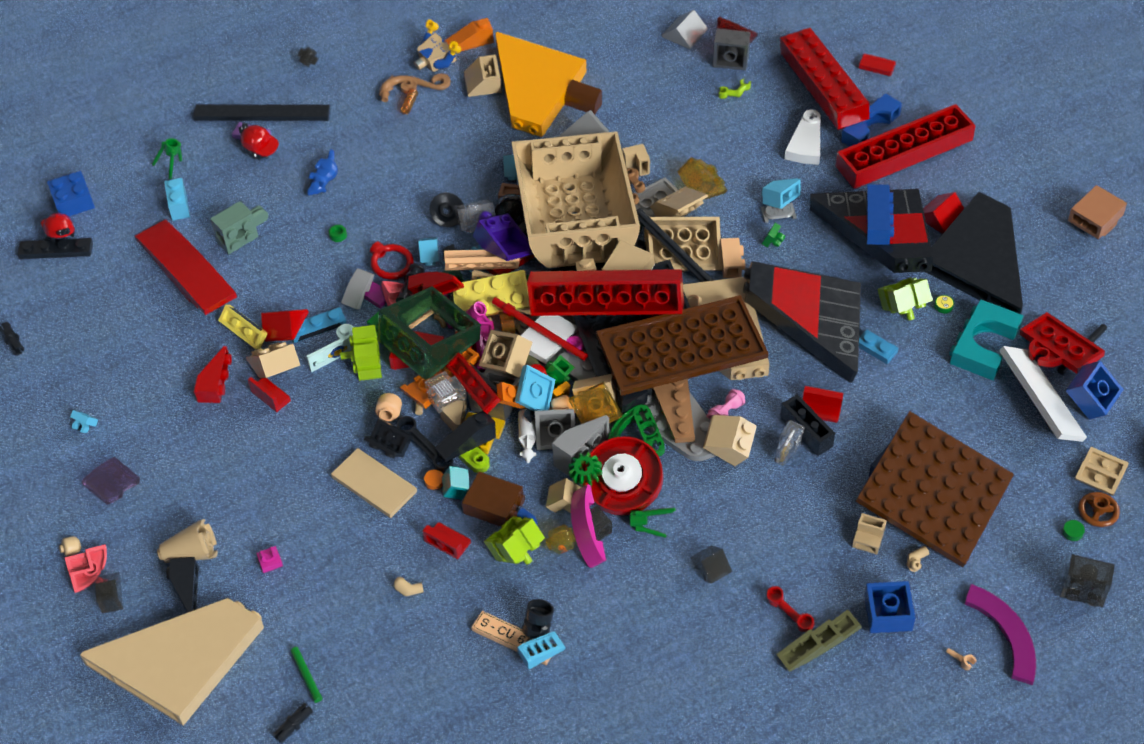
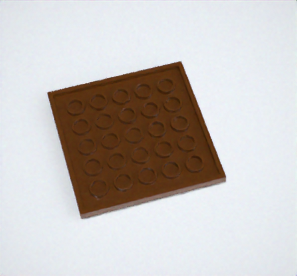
[855,411,1014,567]

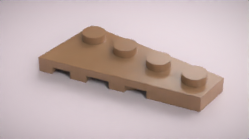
[653,379,695,443]

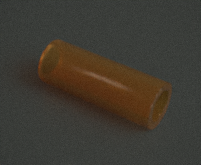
[400,88,418,114]

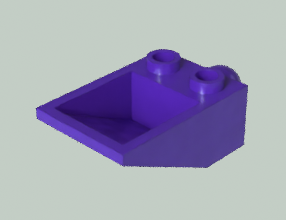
[473,211,533,261]

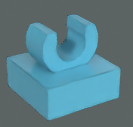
[70,410,98,433]

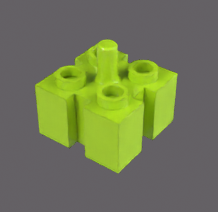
[877,277,933,321]
[340,325,382,381]
[484,516,545,565]

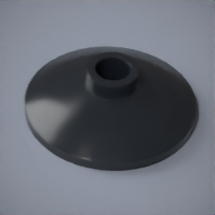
[429,192,465,227]

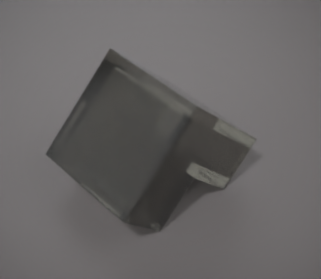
[690,545,732,584]

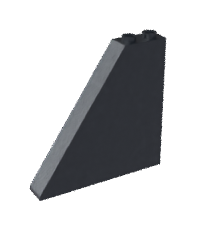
[926,192,1023,314]

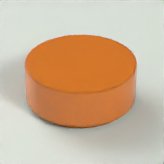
[424,469,443,490]

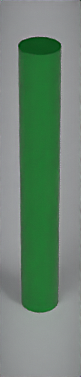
[290,647,323,703]

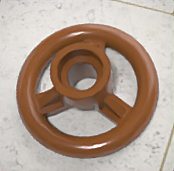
[1078,492,1120,527]

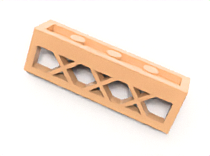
[444,250,520,271]

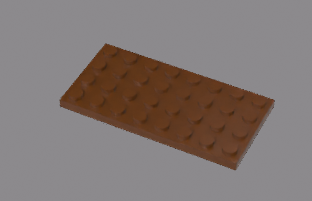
[596,295,769,396]

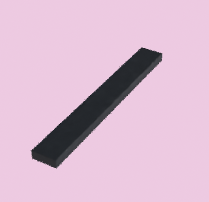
[193,104,330,121]

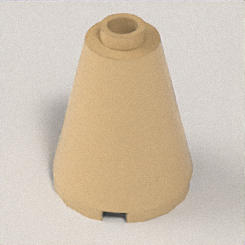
[157,519,218,563]

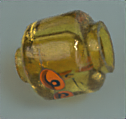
[545,524,576,554]

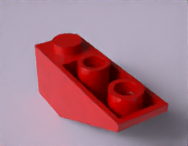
[194,346,232,403]

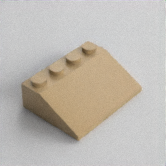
[644,217,722,271]

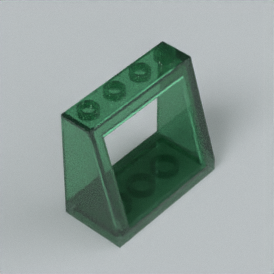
[377,286,481,380]

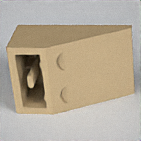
[650,187,708,217]

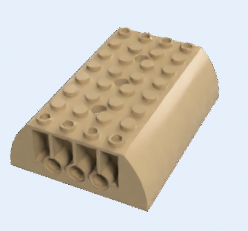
[512,132,640,268]

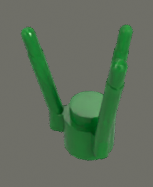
[152,138,182,179]
[630,507,676,538]

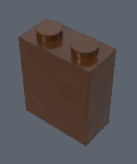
[462,472,525,527]

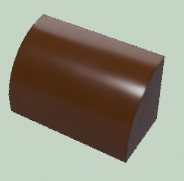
[564,79,602,115]

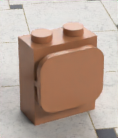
[1068,185,1127,239]

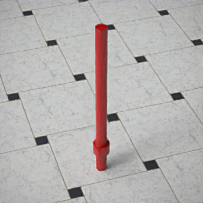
[492,297,588,361]

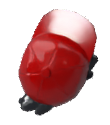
[239,123,279,160]
[41,213,75,243]

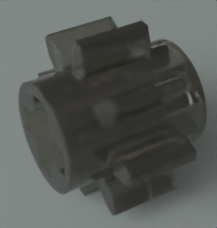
[298,46,318,67]

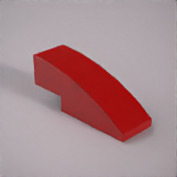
[408,272,464,298]

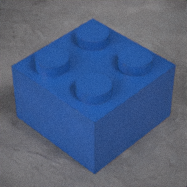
[47,171,95,217]
[1066,361,1124,420]
[864,581,916,633]

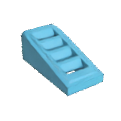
[517,631,566,669]

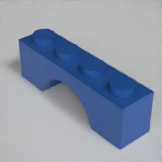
[841,93,902,147]

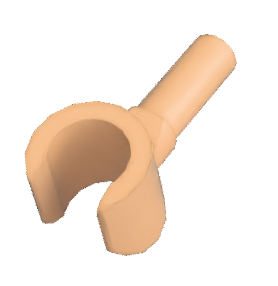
[946,648,976,670]

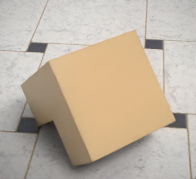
[622,144,650,176]
[546,478,581,513]
[852,513,887,554]

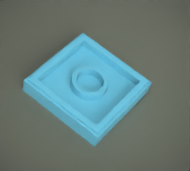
[515,365,556,412]

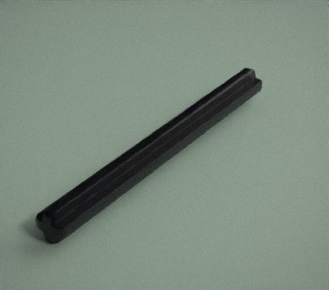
[636,208,714,282]

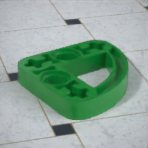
[608,405,665,457]

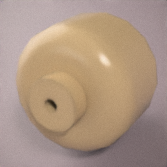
[59,536,81,557]

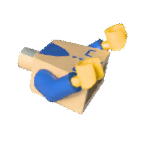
[414,19,461,72]

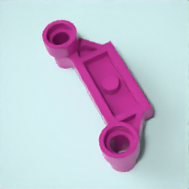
[465,301,494,372]

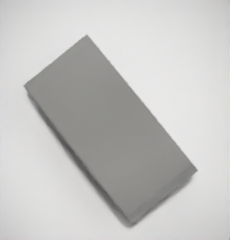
[341,268,374,309]

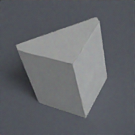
[662,9,707,49]
[535,409,575,450]

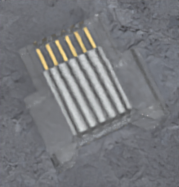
[424,371,467,413]
[775,420,805,466]

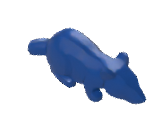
[307,149,338,196]

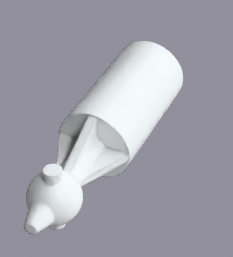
[518,409,536,463]

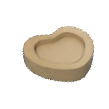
[687,295,702,307]

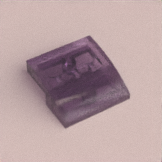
[82,457,140,505]

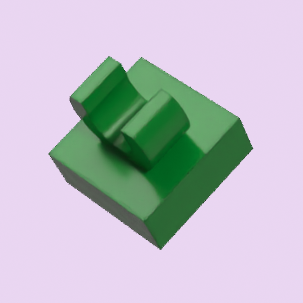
[762,222,786,248]

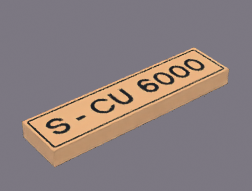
[472,611,556,665]

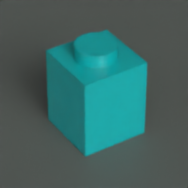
[442,466,470,500]

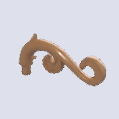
[379,73,451,102]

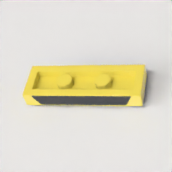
[218,305,268,349]

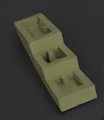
[776,609,862,672]

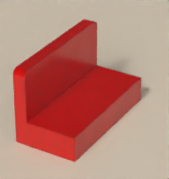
[248,377,291,413]
[803,386,844,423]
[423,522,471,560]

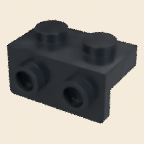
[364,418,413,459]

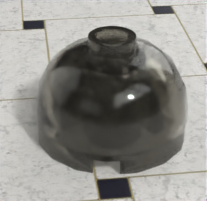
[494,194,525,226]

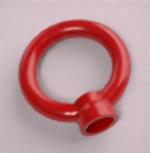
[370,241,414,280]

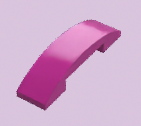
[571,484,606,568]

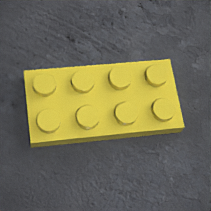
[453,270,530,322]

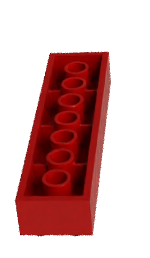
[780,27,870,129]
[835,104,976,189]
[527,269,684,316]

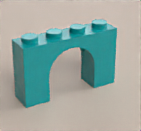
[949,299,1024,381]

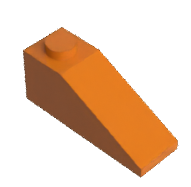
[444,18,494,51]

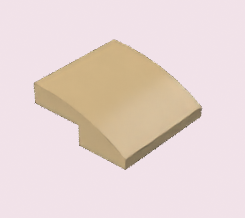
[1075,447,1129,496]

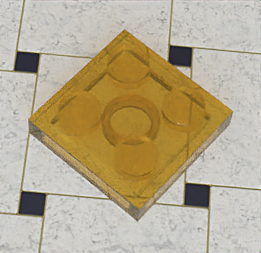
[569,381,622,424]

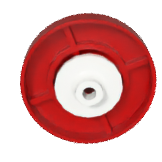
[583,436,664,515]

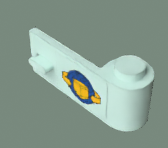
[307,324,353,372]

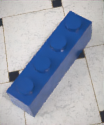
[867,184,894,245]

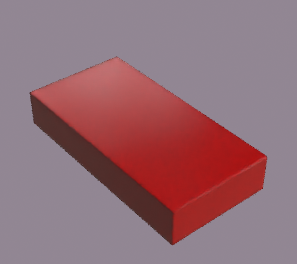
[859,53,896,76]

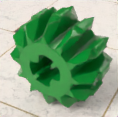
[568,452,603,487]

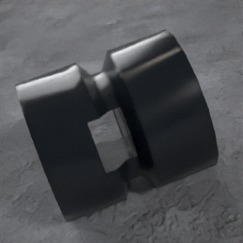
[522,599,554,639]

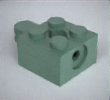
[210,201,268,255]

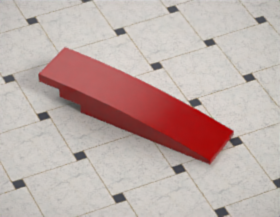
[135,219,237,315]

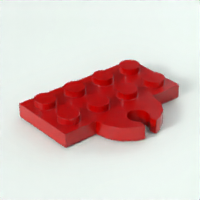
[1019,312,1105,374]

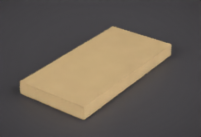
[331,448,417,519]

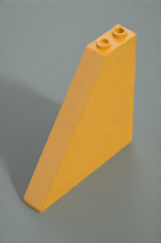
[496,32,587,137]

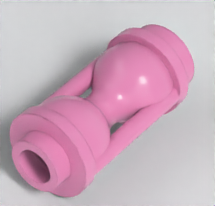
[707,389,745,420]

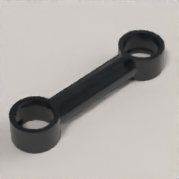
[397,416,454,475]

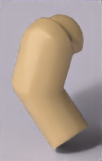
[907,546,929,572]
[394,577,424,596]

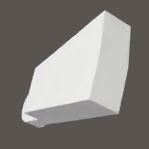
[785,110,821,165]

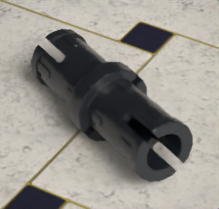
[0,322,25,355]
[272,703,313,744]

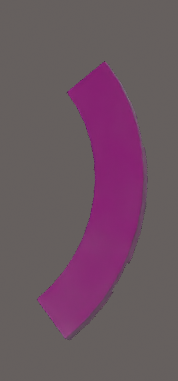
[965,584,1036,686]

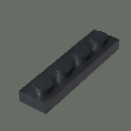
[17,238,93,259]

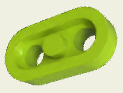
[458,447,490,473]

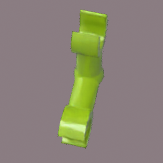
[719,78,751,99]

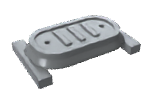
[761,203,797,223]

